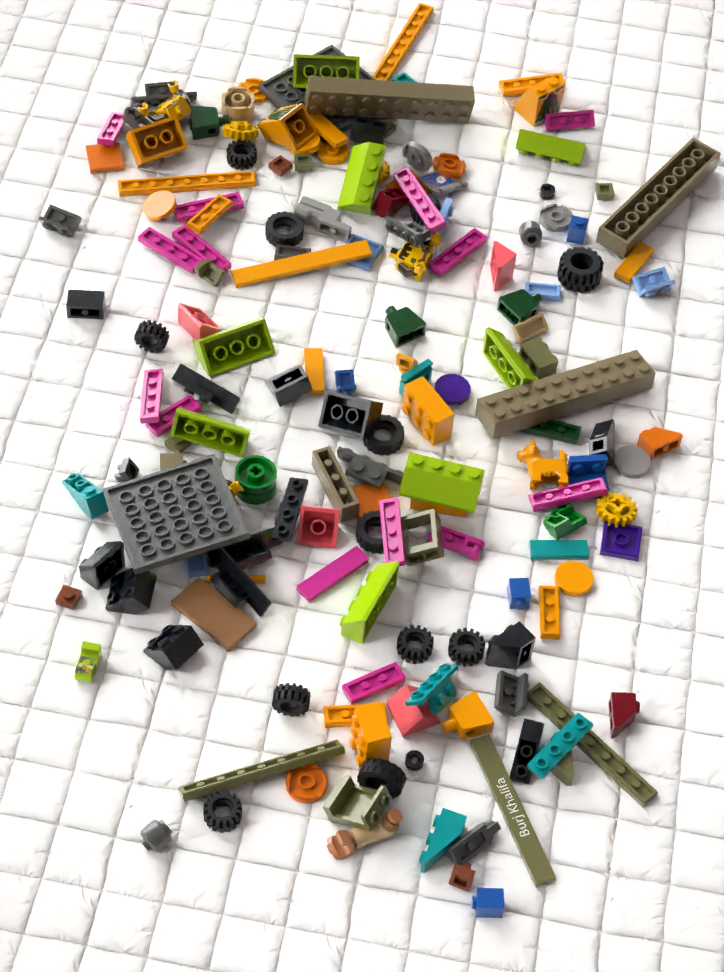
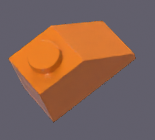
[637,427,683,460]

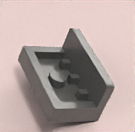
[38,204,82,237]
[494,670,529,717]

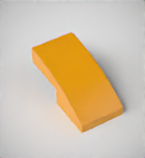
[396,352,418,373]

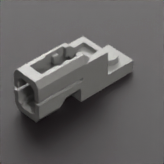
[294,196,352,242]

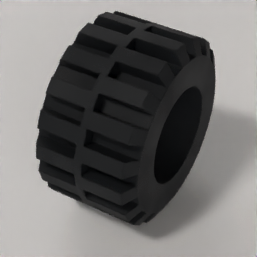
[557,246,604,293]

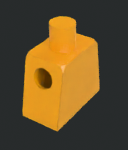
[441,691,494,740]

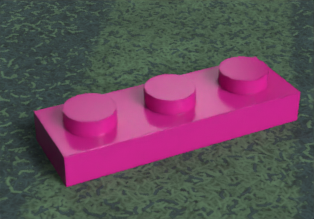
[544,110,595,131]
[97,112,126,146]
[145,395,202,438]
[342,662,406,705]

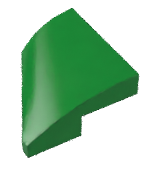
[543,503,587,541]

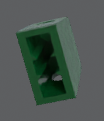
[190,106,229,140]
[497,289,542,325]
[385,306,426,348]

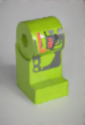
[74,641,102,683]

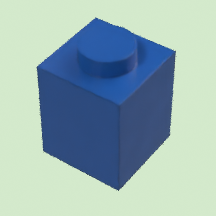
[566,215,589,245]
[507,578,531,610]
[471,888,505,918]

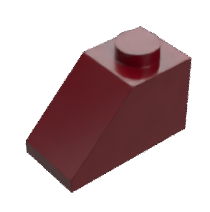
[371,188,408,218]
[608,692,640,738]

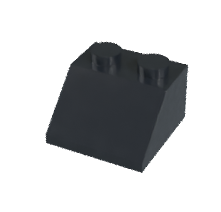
[79,541,125,590]

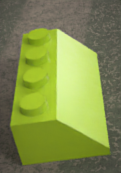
[293,54,360,88]
[515,129,587,167]
[337,142,386,216]
[192,318,276,377]
[482,327,539,389]
[170,407,251,458]
[399,452,485,513]
[339,561,400,644]

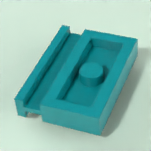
[399,358,433,396]

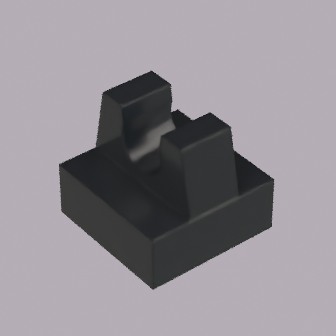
[114,457,140,482]

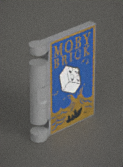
[417,171,468,197]

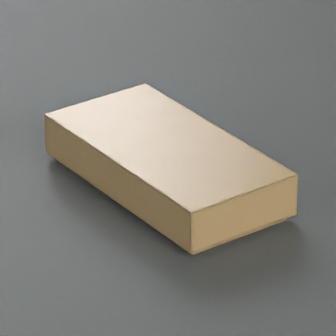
[511,312,549,343]

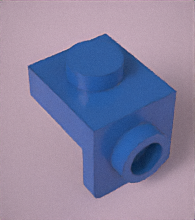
[334,369,357,395]

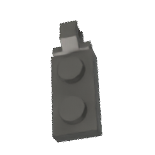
[447,820,501,866]

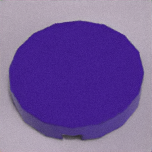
[434,374,471,406]

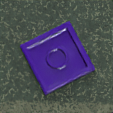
[599,521,643,562]

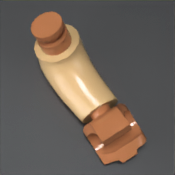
[326,808,403,860]

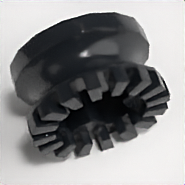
[539,184,555,200]
[405,750,424,772]

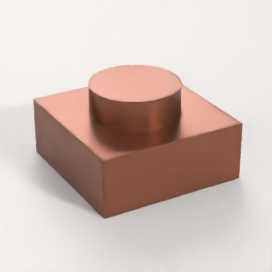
[268,155,293,177]
[55,584,82,610]

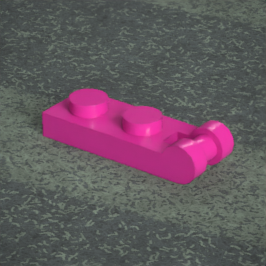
[427,526,485,561]

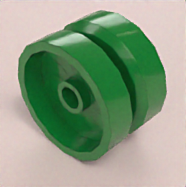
[234,455,277,505]

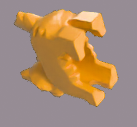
[516,438,568,490]

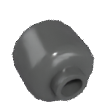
[519,220,542,246]
[140,819,173,852]

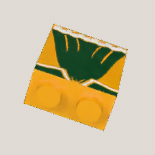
[513,76,564,127]
[257,103,318,150]

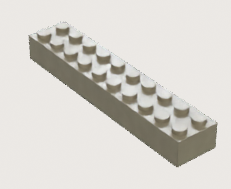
[305,76,475,123]
[596,137,721,258]
[475,349,656,439]

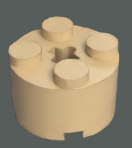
[221,86,255,124]

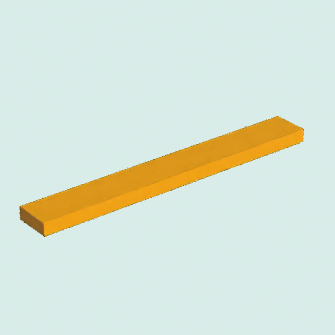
[372,3,434,81]
[118,171,256,197]
[231,240,372,288]

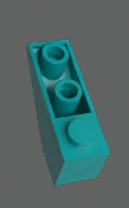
[62,473,109,519]
[419,808,467,873]

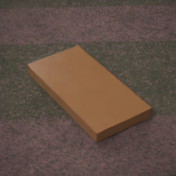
[171,577,257,651]

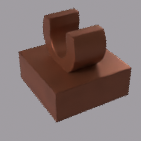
[448,862,476,892]

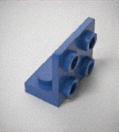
[567,454,610,499]

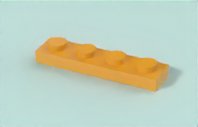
[498,73,566,97]

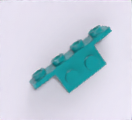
[405,663,459,714]
[527,713,594,779]

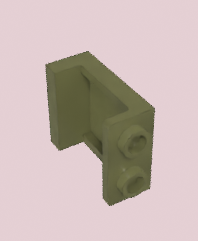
[322,774,392,831]

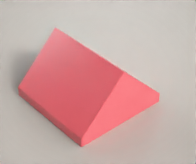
[490,241,517,291]
[178,303,222,340]
[297,505,340,549]
[386,685,441,737]

